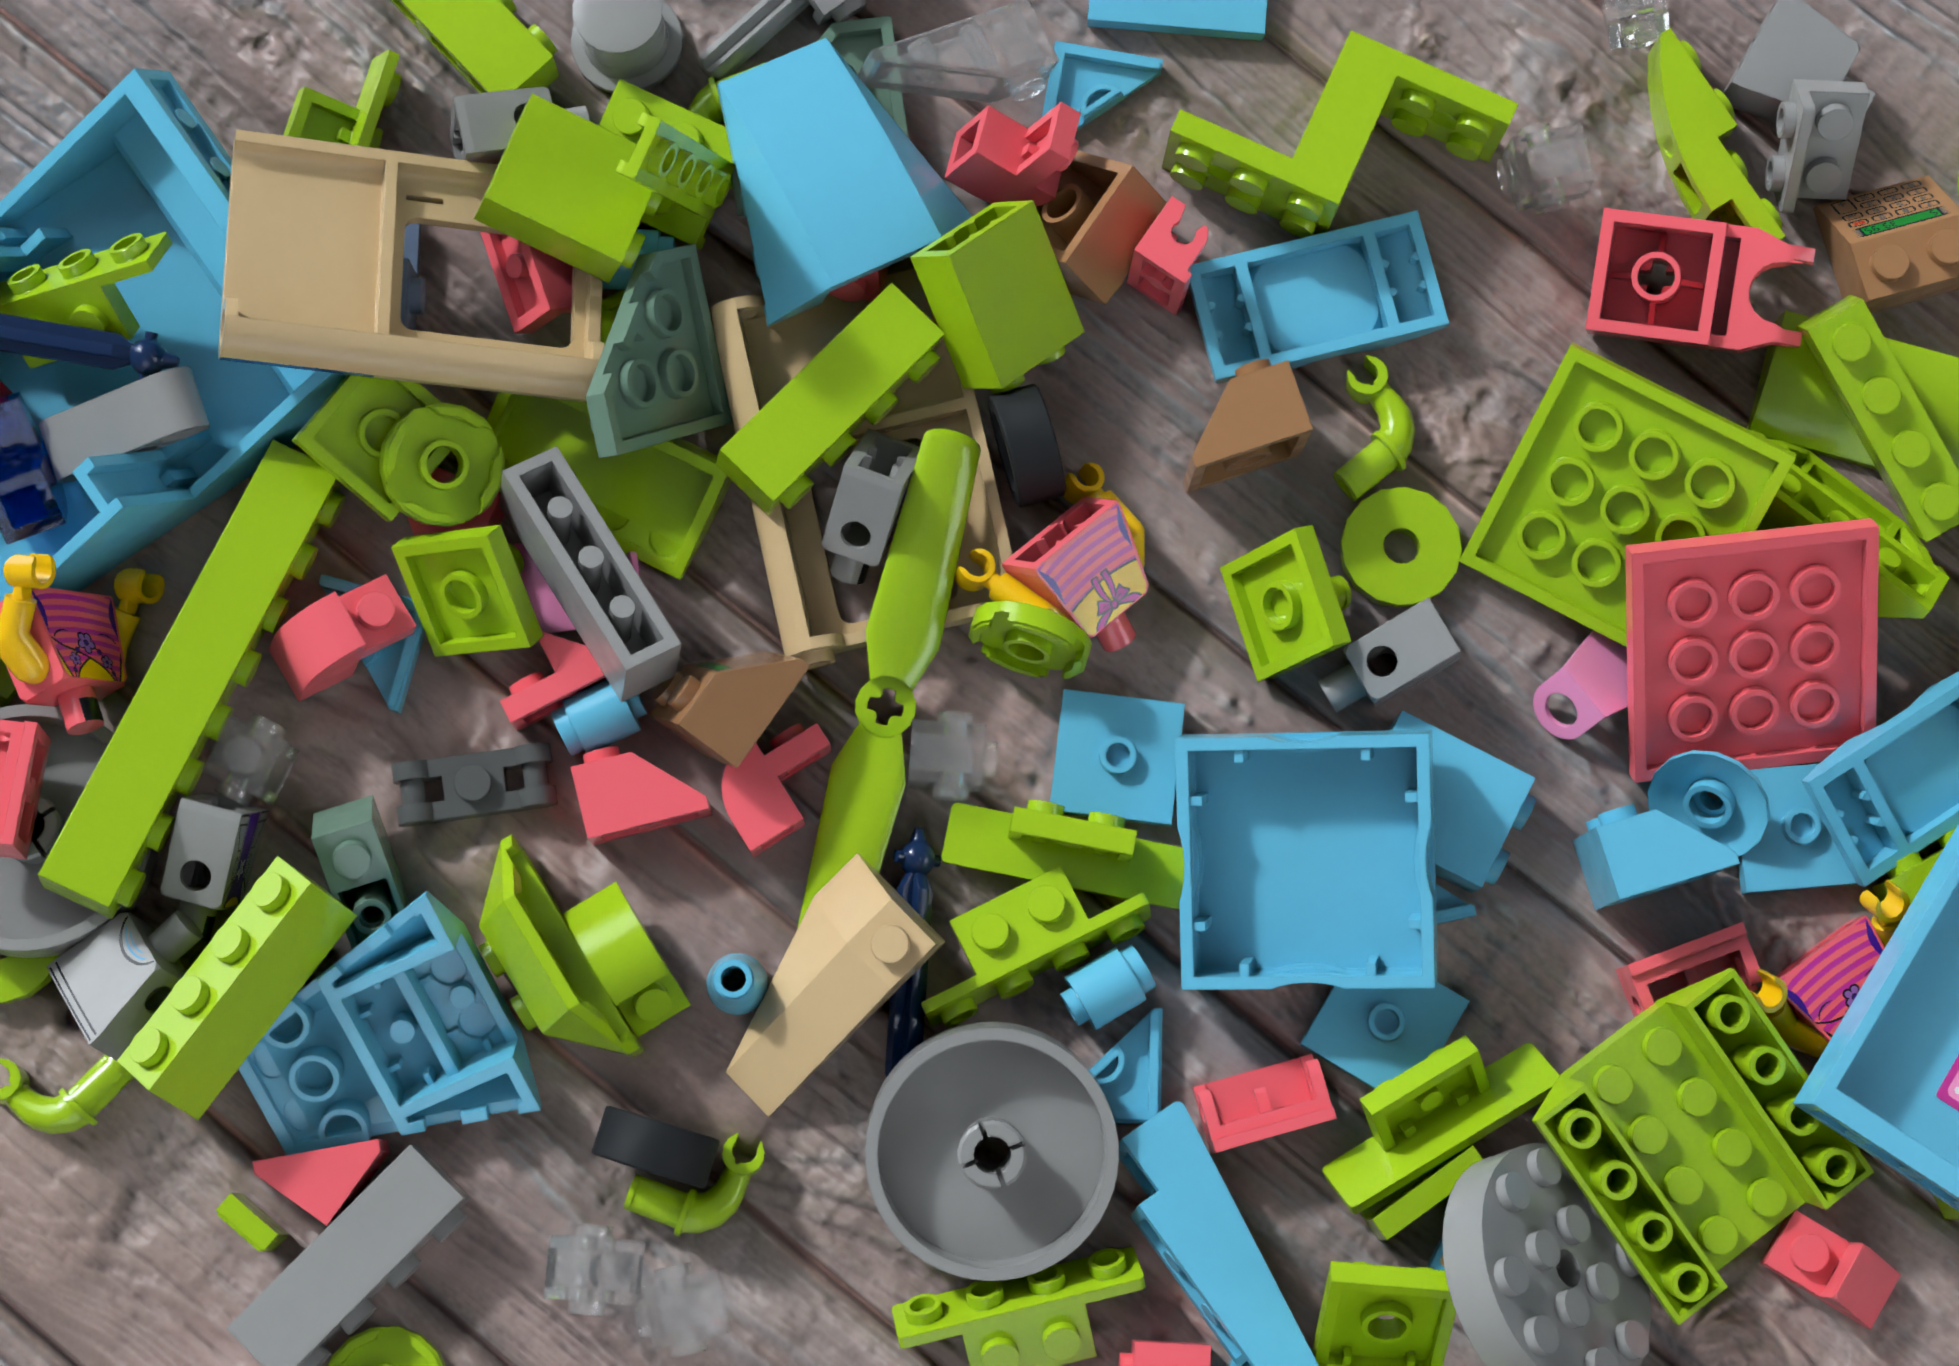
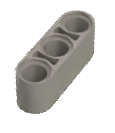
[38,366,210,483]

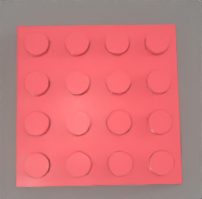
[1625,518,1879,783]

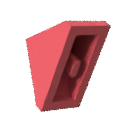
[252,1139,390,1226]

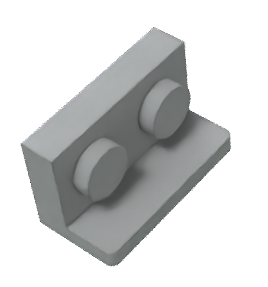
[1765,79,1870,213]

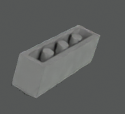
[500,446,681,703]
[226,1144,471,1366]

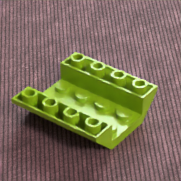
[1532,968,1874,1326]

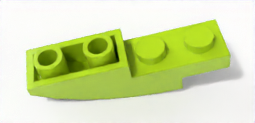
[1647,28,1785,240]

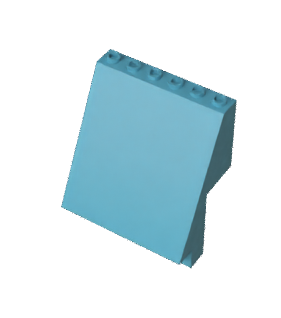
[0,68,347,602]

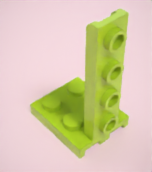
[599,79,736,250]

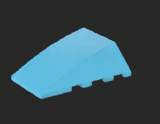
[717,38,972,327]
[238,891,542,1155]

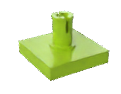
[291,375,451,522]
[391,525,544,657]
[1220,525,1352,682]

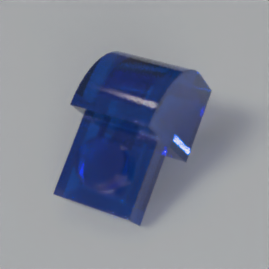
[0,391,68,545]

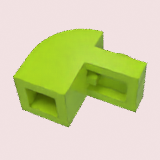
[563,882,691,1038]

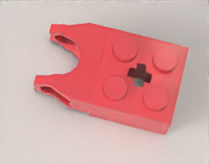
[1585,208,1816,353]

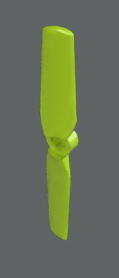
[797,428,981,929]

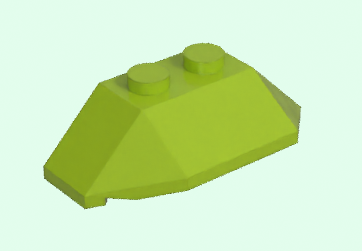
[1751,430,1950,619]
[478,834,645,1057]

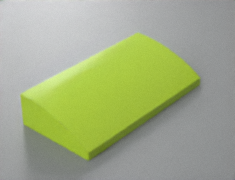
[1747,310,1959,470]
[486,392,732,580]

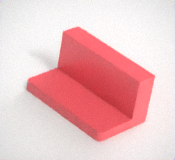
[480,232,573,334]

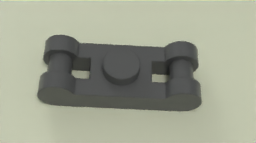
[391,742,558,827]

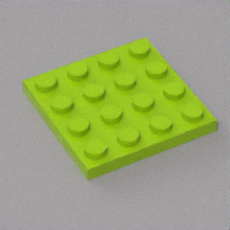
[1459,342,1797,647]

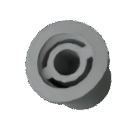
[571,0,684,94]

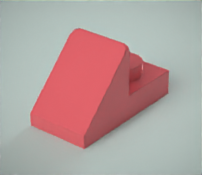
[500,631,606,731]
[1759,1210,1901,1329]

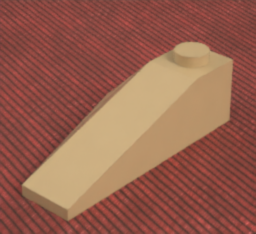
[726,853,946,1117]

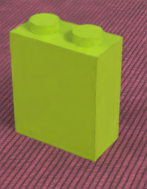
[474,93,663,283]
[910,200,1085,394]

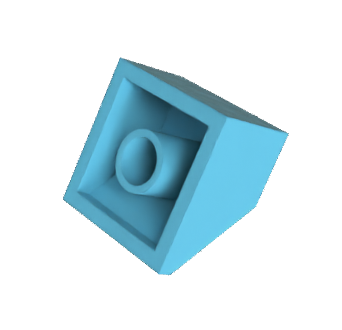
[1573,804,1740,911]

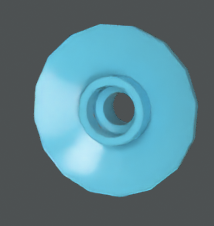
[1647,750,1770,856]

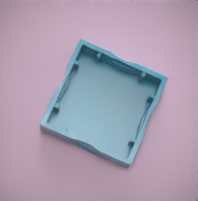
[1175,730,1438,990]

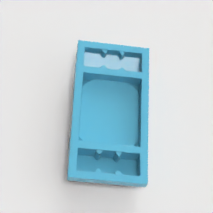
[1189,210,1449,383]
[1801,671,1959,887]

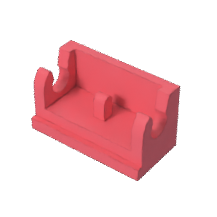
[1127,196,1208,316]
[0,719,51,860]
[1615,922,1762,1017]
[1192,1054,1337,1154]

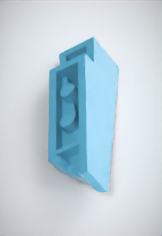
[1119,1101,1319,1366]

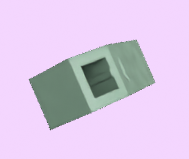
[311,795,409,949]

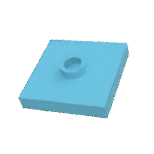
[1050,689,1185,827]
[1738,764,1858,895]
[1299,982,1470,1090]

